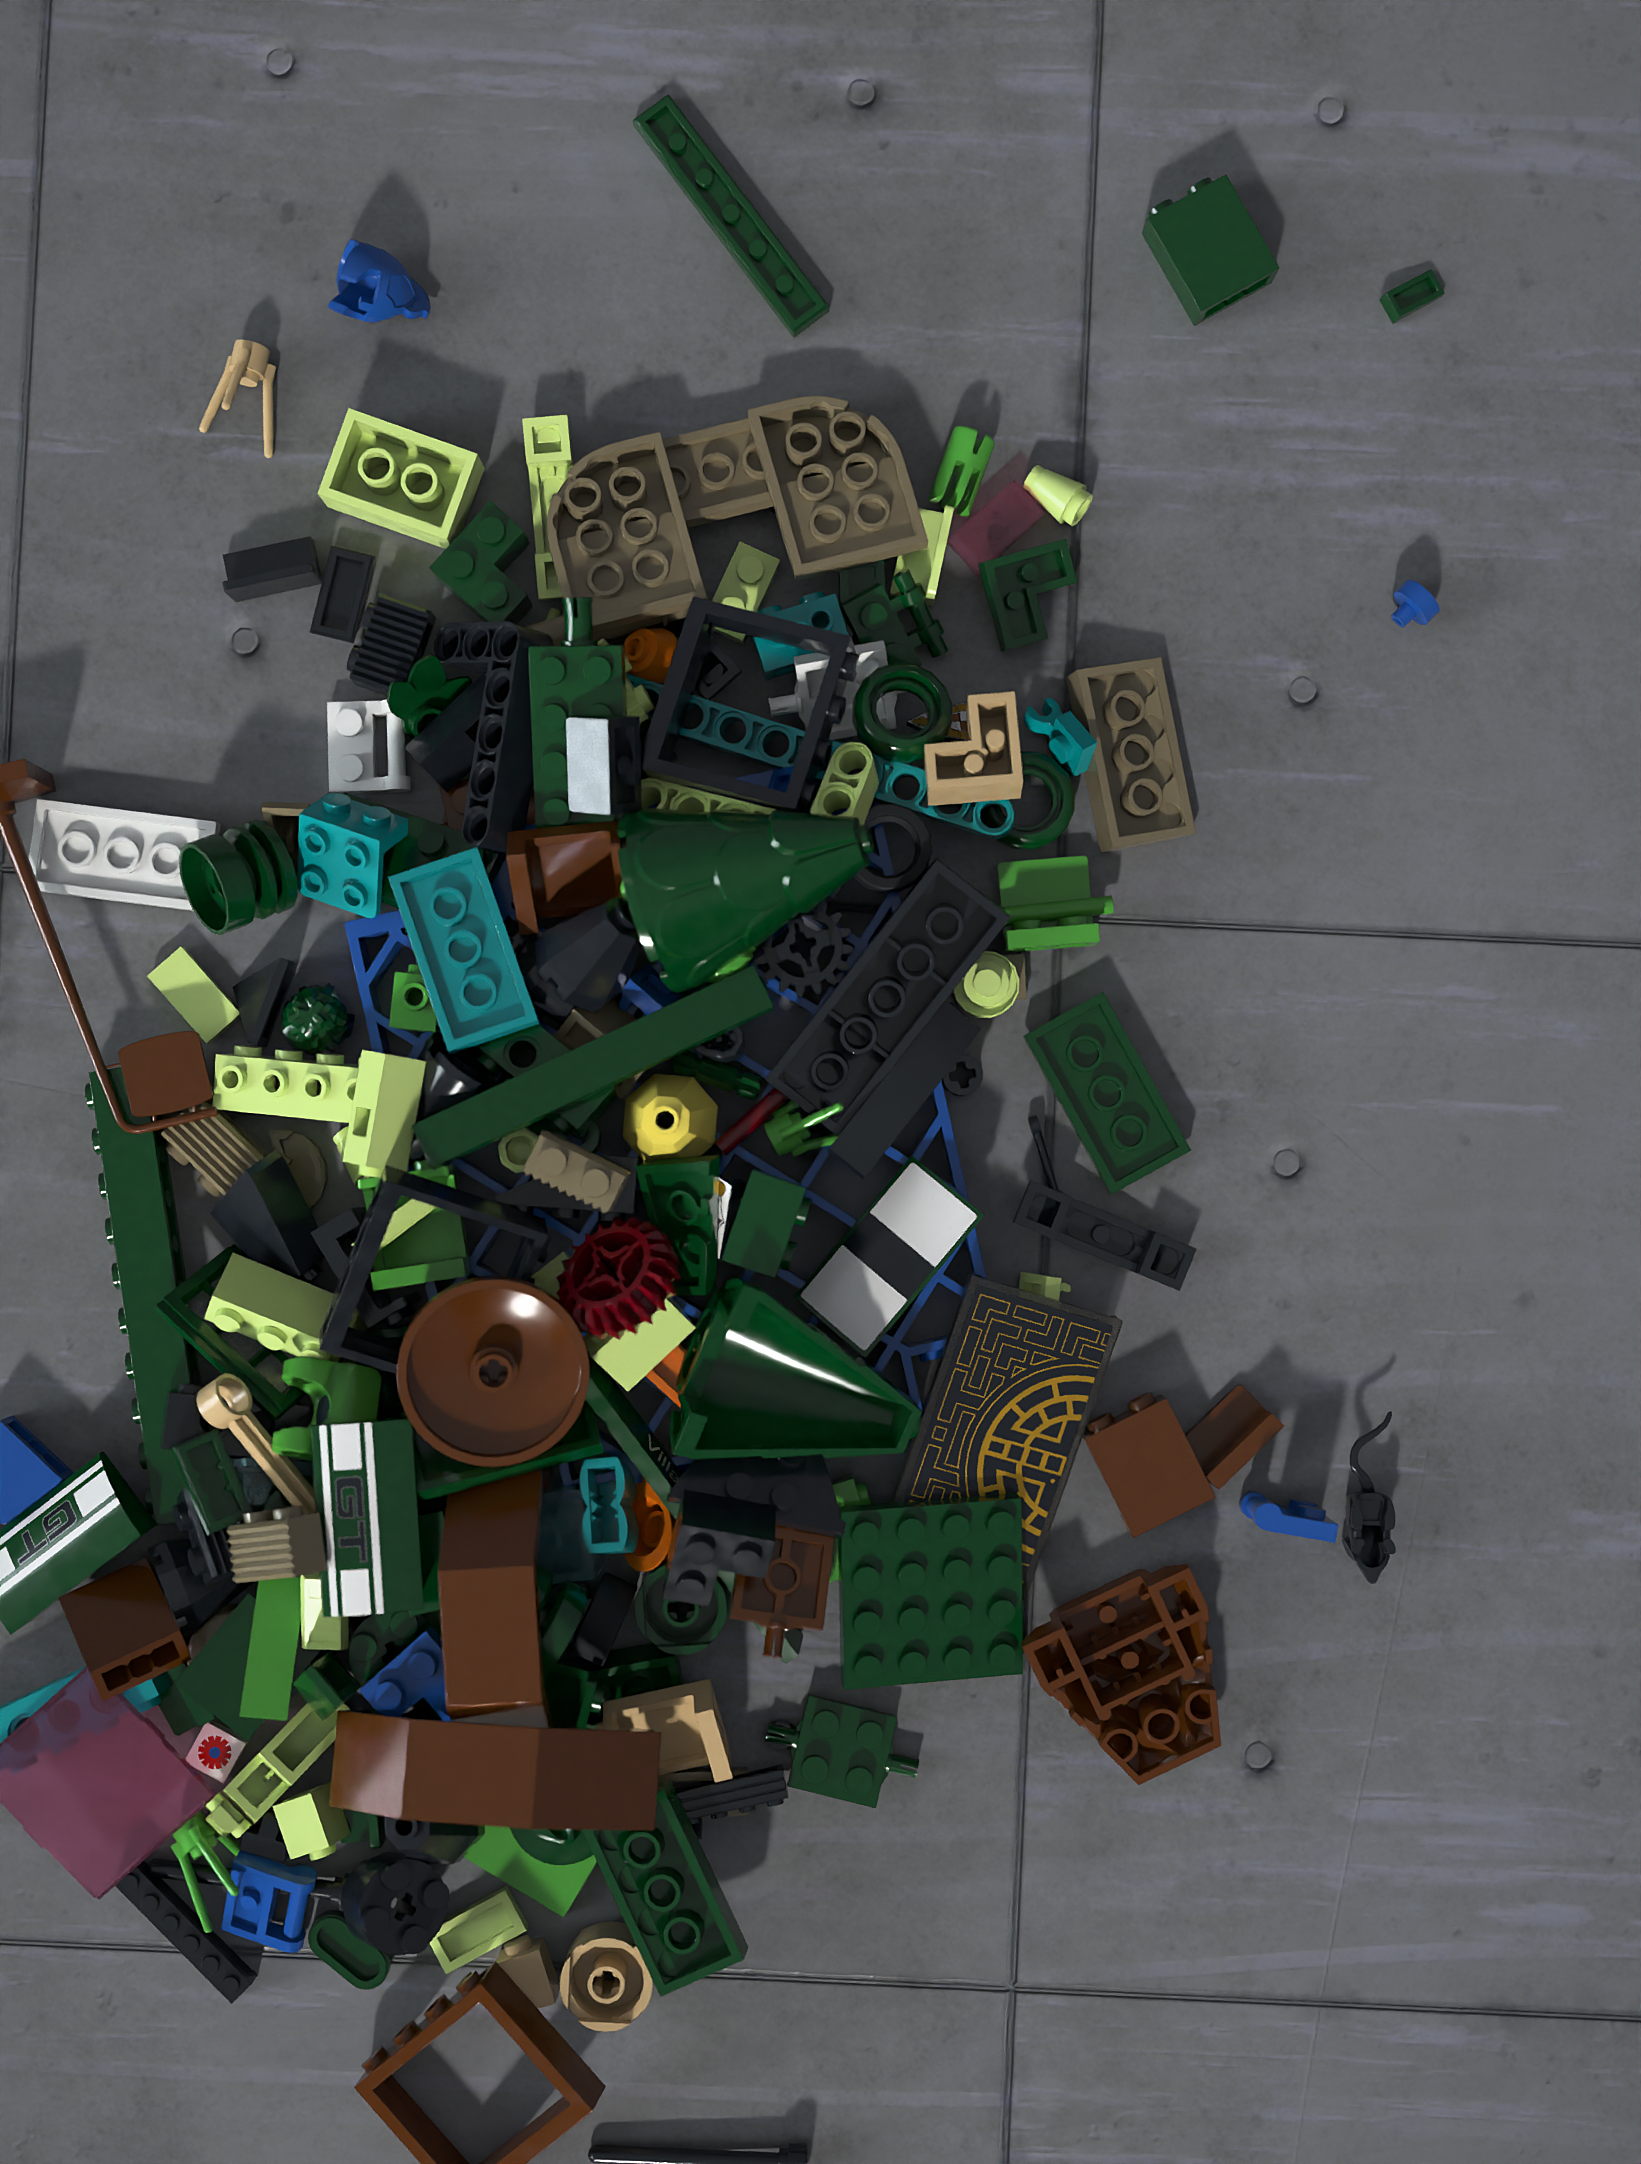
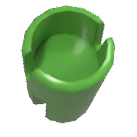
[927,426,995,518]

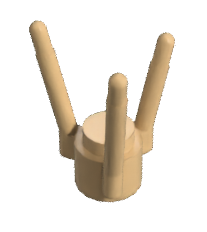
[199,339,276,458]

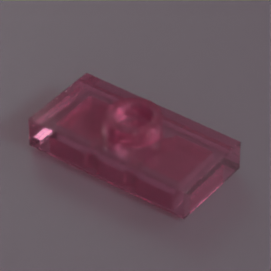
[947,480,1045,576]

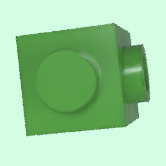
[389,965,441,1033]

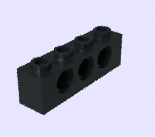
[160,1383,314,1463]

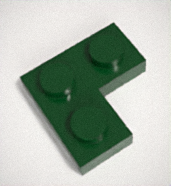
[978,539,1078,652]

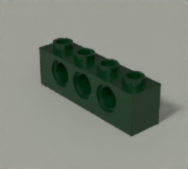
[440,1024,617,1138]

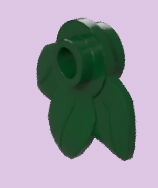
[387,654,472,739]

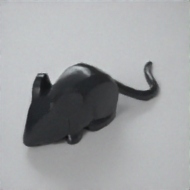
[1342,1411,1396,1584]

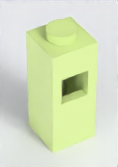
[342,1050,426,1178]

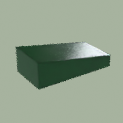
[1379,269,1445,324]

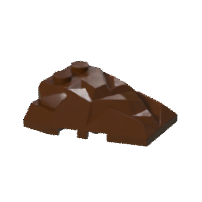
[1020,1564,1221,1785]

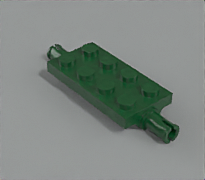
[528,597,629,829]

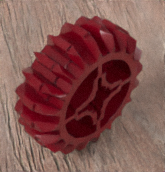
[556,1216,681,1340]

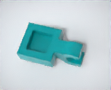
[1023,697,1097,777]

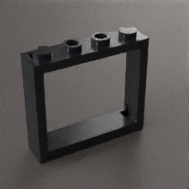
[641,596,860,812]
[319,1165,552,1374]

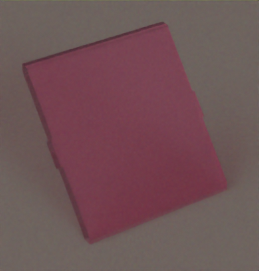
[0,1666,216,1899]

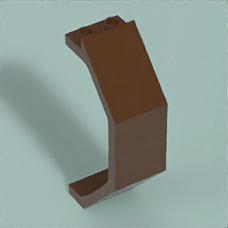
[438,1466,554,1728]
[329,1710,661,1830]

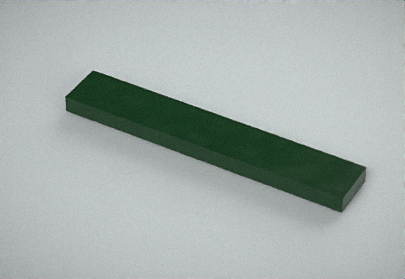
[633,94,829,338]

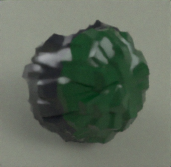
[281,982,355,1056]

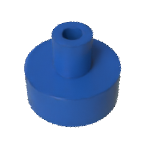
[1391,579,1440,628]

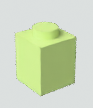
[273,1782,351,1861]

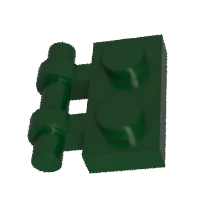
[839,569,948,666]

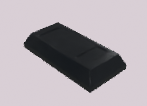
[310,546,375,644]

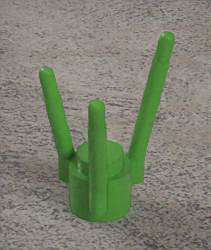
[764,1100,844,1157]
[170,1810,240,1933]

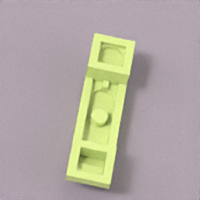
[522,415,574,601]

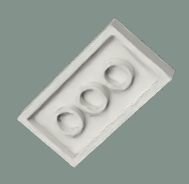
[29,799,221,911]

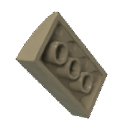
[1066,657,1196,853]

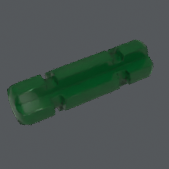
[672,1051,762,1100]

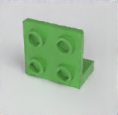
[997,856,1100,953]

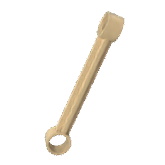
[197,1374,315,1515]

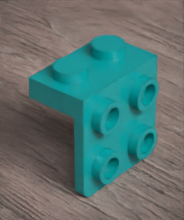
[297,792,408,918]

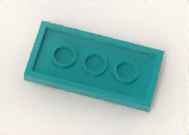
[388,847,539,1054]

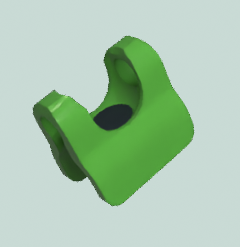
[271,1357,381,1462]

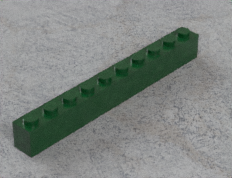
[85,1067,209,1526]

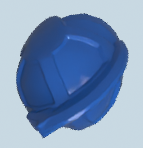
[327,239,431,323]

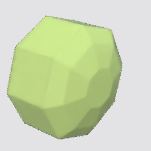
[498,1128,539,1173]

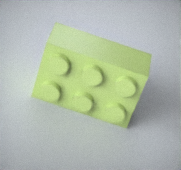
[317,408,485,549]

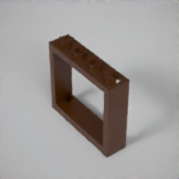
[354,1961,606,2164]

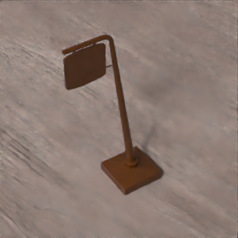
[0,758,218,1134]

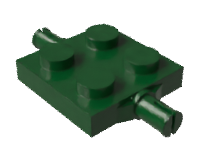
[765,1694,919,1808]

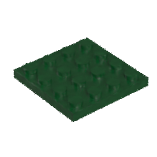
[838,1493,1023,1690]

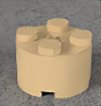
[560,1921,654,2032]

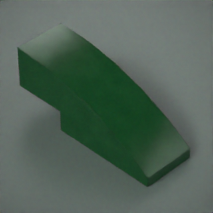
[292,1652,362,1721]

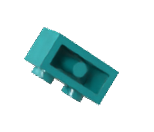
[752,591,849,681]

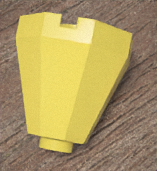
[622,1074,718,1161]

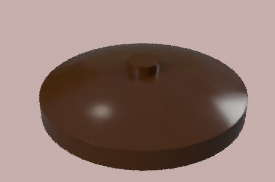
[397,1276,589,1467]

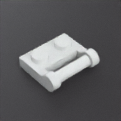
[327,699,411,794]

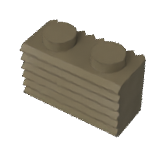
[161,1098,268,1197]
[523,1131,631,1213]
[226,1505,327,1583]

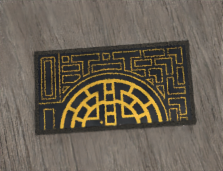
[891,1274,1123,1600]

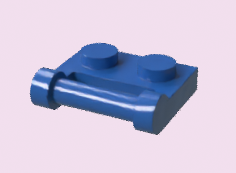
[1239,1491,1338,1543]
[221,1850,317,1953]

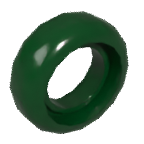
[852,662,953,763]
[981,751,1075,850]

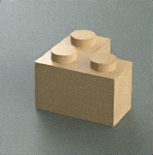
[924,691,1023,806]

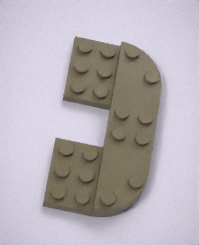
[547,396,928,633]

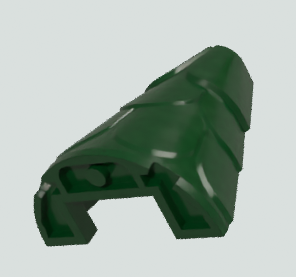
[617,808,874,993]
[670,1278,922,1459]

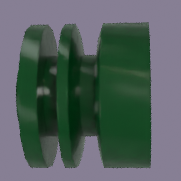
[179,819,298,935]

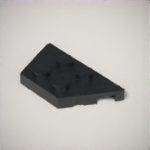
[667,1454,845,1538]

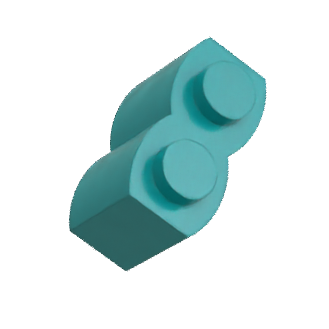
[580,1457,639,1555]

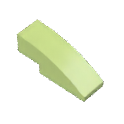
[220,1703,350,1825]

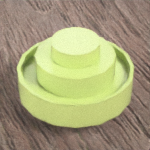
[953,951,1019,1018]

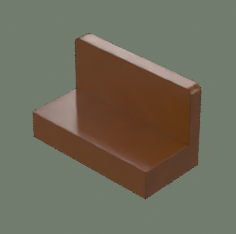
[1185,1384,1284,1490]

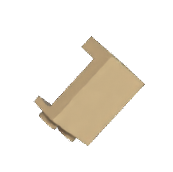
[596,1679,733,1782]

